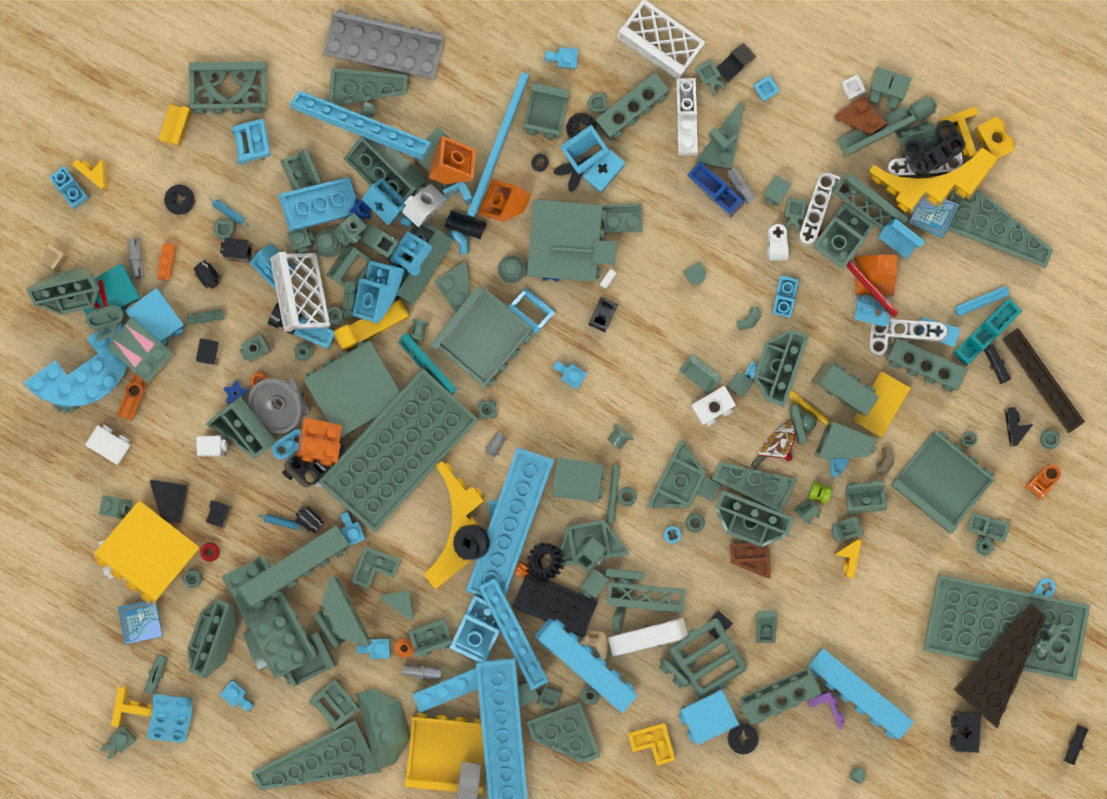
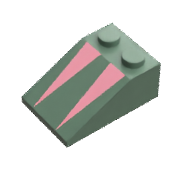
[107,317,176,384]

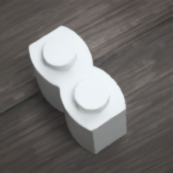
[85,424,132,465]

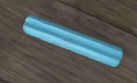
[954,286,1009,316]

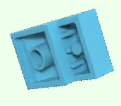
[352,260,405,323]
[449,594,500,662]

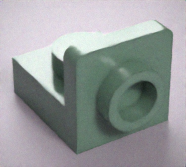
[708,127,739,152]

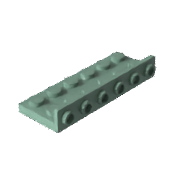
[222,555,316,679]

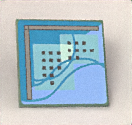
[908,197,960,239]
[118,601,163,645]

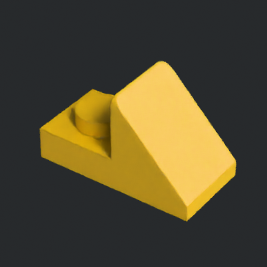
[72,159,107,191]
[833,540,862,578]

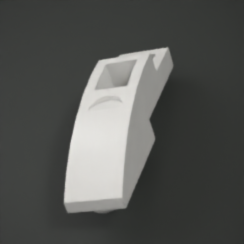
[676,78,698,155]

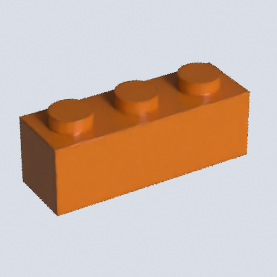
[157,243,177,281]

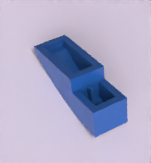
[687,161,744,217]

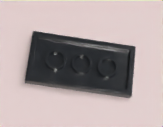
[512,572,598,638]

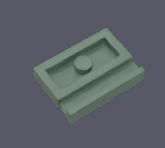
[603,204,642,233]

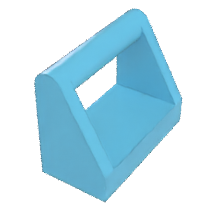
[560,125,610,174]
[509,287,555,335]

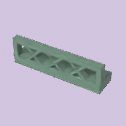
[836,106,916,157]
[831,173,908,230]
[606,581,686,613]

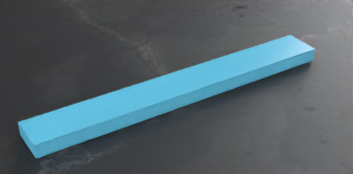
[467,72,529,218]
[290,91,432,160]

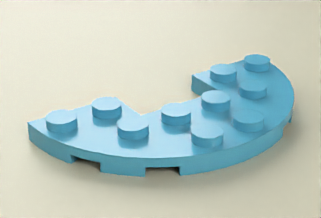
[23,322,127,407]

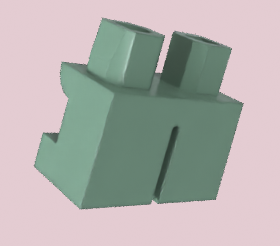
[869,67,912,110]

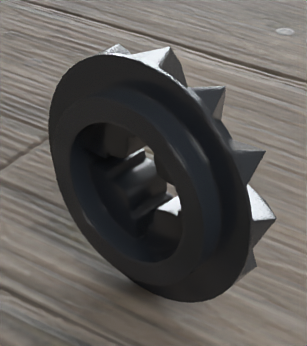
[566,113,597,139]
[164,184,195,215]
[727,723,759,754]

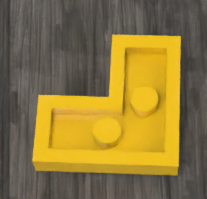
[628,722,675,766]

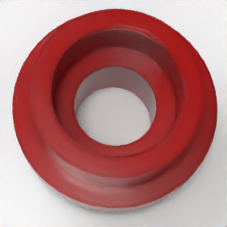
[200,543,220,562]

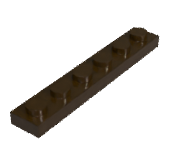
[1002,328,1085,433]

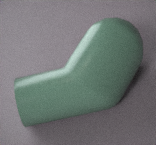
[737,306,761,330]

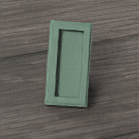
[788,405,816,444]
[605,568,644,593]

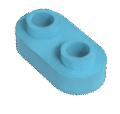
[272,429,301,460]

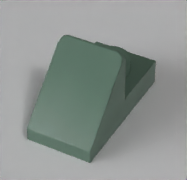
[755,611,777,643]

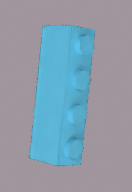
[412,668,478,712]

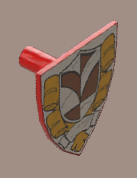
[757,420,796,462]

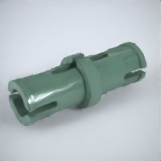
[144,654,168,694]

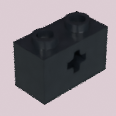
[220,238,253,263]
[950,711,981,753]

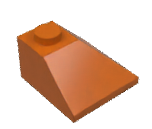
[428,136,476,184]
[477,179,531,222]
[855,255,897,295]

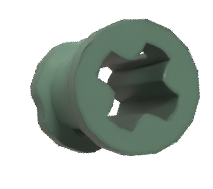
[408,318,429,342]

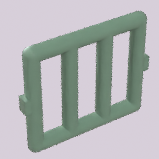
[669,618,747,698]

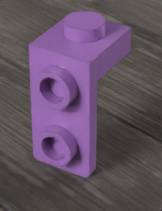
[807,691,845,730]

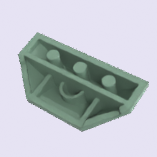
[26,267,99,315]
[753,329,809,408]
[715,490,794,547]
[322,574,372,647]
[188,599,237,678]
[356,689,410,769]

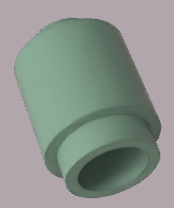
[907,96,937,122]

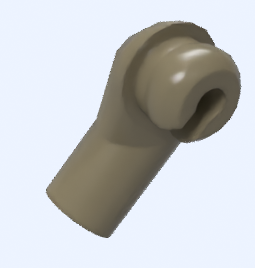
[876,446,894,474]

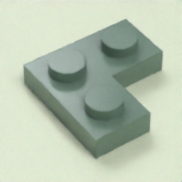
[351,546,401,589]

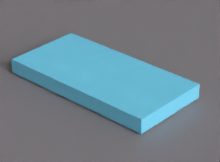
[278,177,361,232]

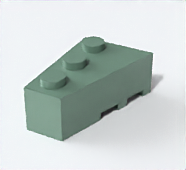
[811,363,879,416]
[206,396,277,459]

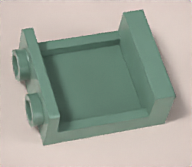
[522,82,570,140]
[284,631,336,687]

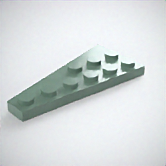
[948,189,1053,268]
[251,720,381,790]

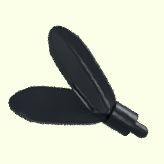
[553,155,592,192]

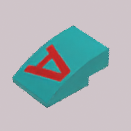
[83,263,142,316]

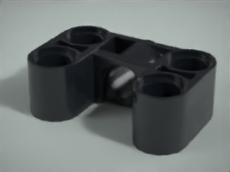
[902,120,965,176]
[285,441,345,488]

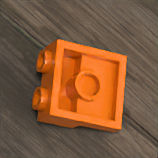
[297,418,342,466]

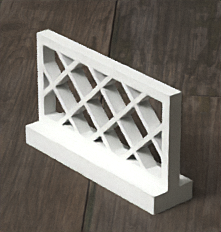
[616,0,705,79]
[270,252,330,332]

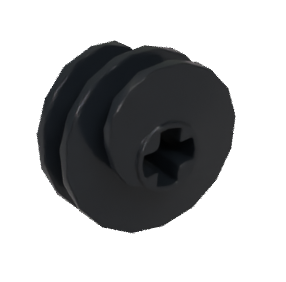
[453,525,490,560]

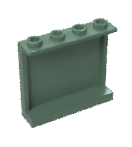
[527,199,606,282]
[430,284,534,389]
[303,340,400,439]
[890,431,996,534]

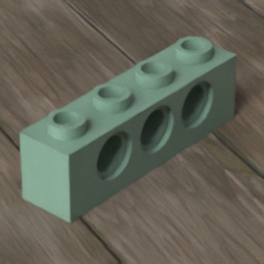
[595,72,669,140]
[886,338,968,393]
[740,666,822,725]

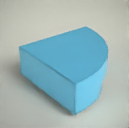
[829,458,849,477]

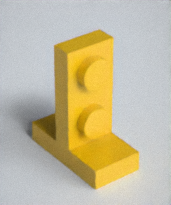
[938,106,979,160]
[111,686,152,727]

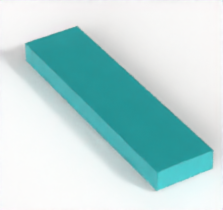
[398,333,457,395]

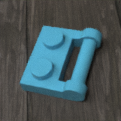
[232,119,271,165]
[390,231,433,276]
[854,294,890,326]

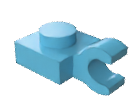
[544,47,578,69]
[553,361,587,390]
[340,511,366,546]
[356,639,390,659]
[220,680,254,712]

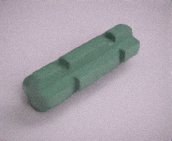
[343,281,356,319]
[187,309,225,325]

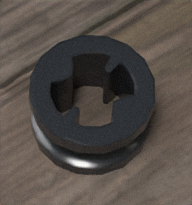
[531,154,549,172]

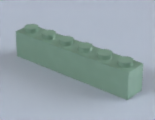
[237,526,349,610]

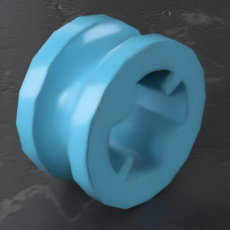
[744,360,758,379]
[664,526,681,543]

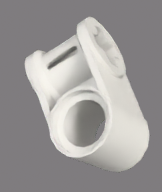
[767,224,789,261]

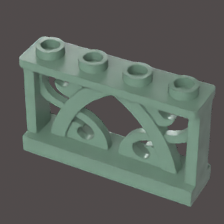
[189,62,268,114]

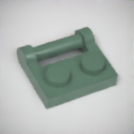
[309,679,360,731]

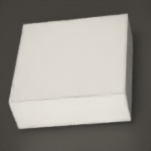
[840,74,866,100]
[600,269,616,290]

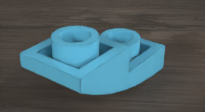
[49,166,89,210]
[772,275,799,318]
[915,317,960,347]

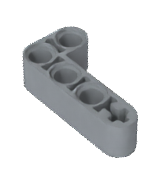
[457,762,481,799]

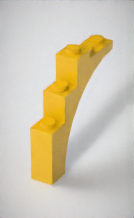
[869,148,998,214]
[423,461,484,590]

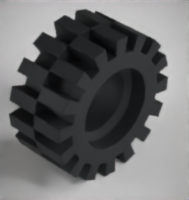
[527,543,565,579]

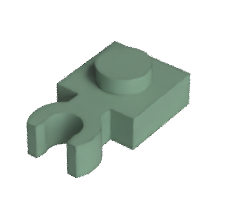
[694,59,725,96]
[784,198,807,233]
[100,725,137,759]

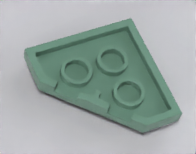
[526,702,600,763]

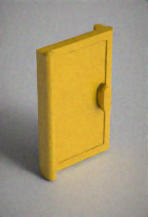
[852,371,911,438]

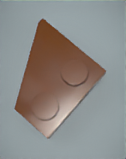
[834,96,887,136]
[729,543,771,579]

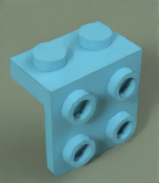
[147,694,192,743]

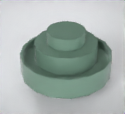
[314,229,343,258]
[498,255,526,284]

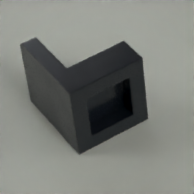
[196,338,219,366]
[206,500,232,528]
[705,610,733,639]

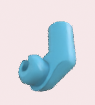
[448,230,468,254]

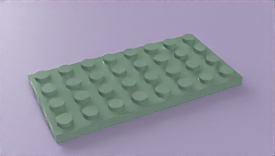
[318,368,478,533]
[923,575,1090,681]

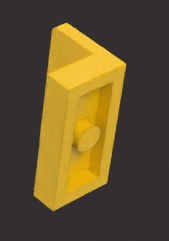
[159,104,192,147]

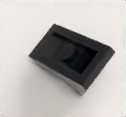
[716,43,756,83]
[588,297,618,333]
[1004,407,1033,447]

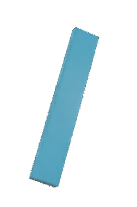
[478,578,549,690]

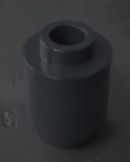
[193,260,221,289]
[295,506,324,534]

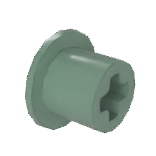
[607,423,634,449]

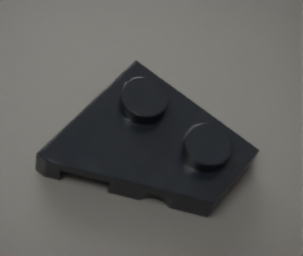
[150,480,188,523]

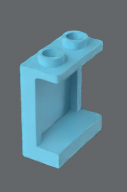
[125,288,186,345]
[678,689,739,745]

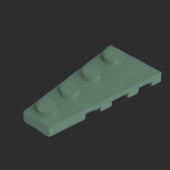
[329,68,408,105]
[711,462,797,513]

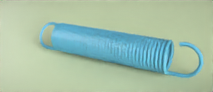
[209,198,249,226]
[258,514,304,530]

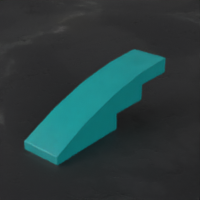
[953,298,1022,366]

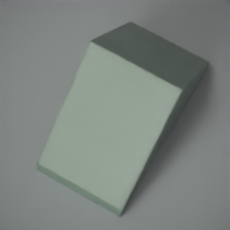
[380,590,414,621]

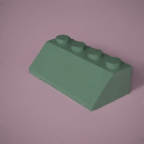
[344,136,427,201]
[389,223,453,305]

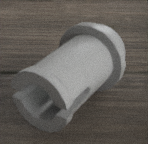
[485,432,507,457]

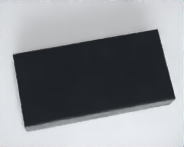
[444,210,487,239]

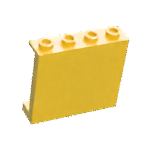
[94,501,200,605]
[405,713,485,795]

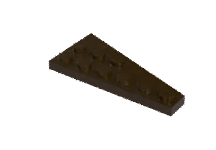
[953,603,1047,729]

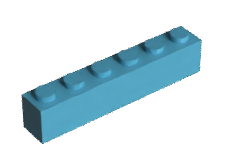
[534,619,637,714]
[807,648,914,740]

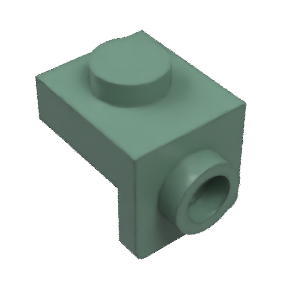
[99,495,132,519]
[831,516,864,543]

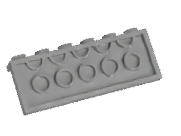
[323,10,444,81]

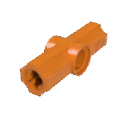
[116,372,148,421]

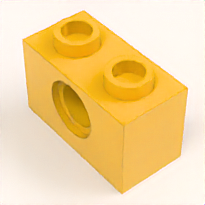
[974,116,1015,159]

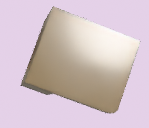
[41,244,69,272]
[580,631,611,661]

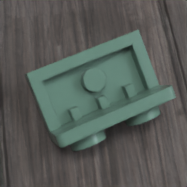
[895,121,939,158]
[280,149,321,190]
[845,480,887,514]
[408,618,453,657]

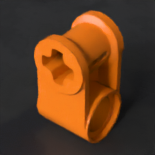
[1025,465,1061,500]

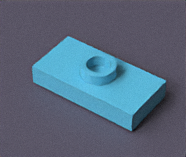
[293,317,335,350]

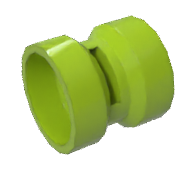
[808,480,833,505]

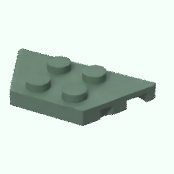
[647,440,707,508]
[560,520,629,566]

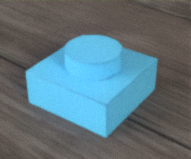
[753,75,780,102]

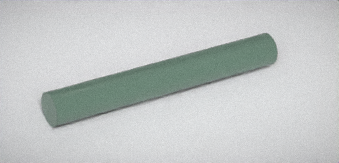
[607,465,620,523]

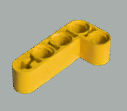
[333,300,410,351]

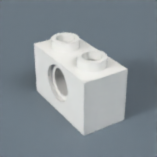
[402,183,447,227]
[690,386,736,427]
[197,436,229,457]

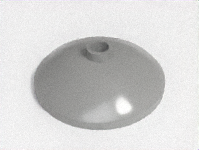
[248,378,302,434]

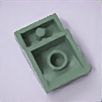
[812,202,875,269]

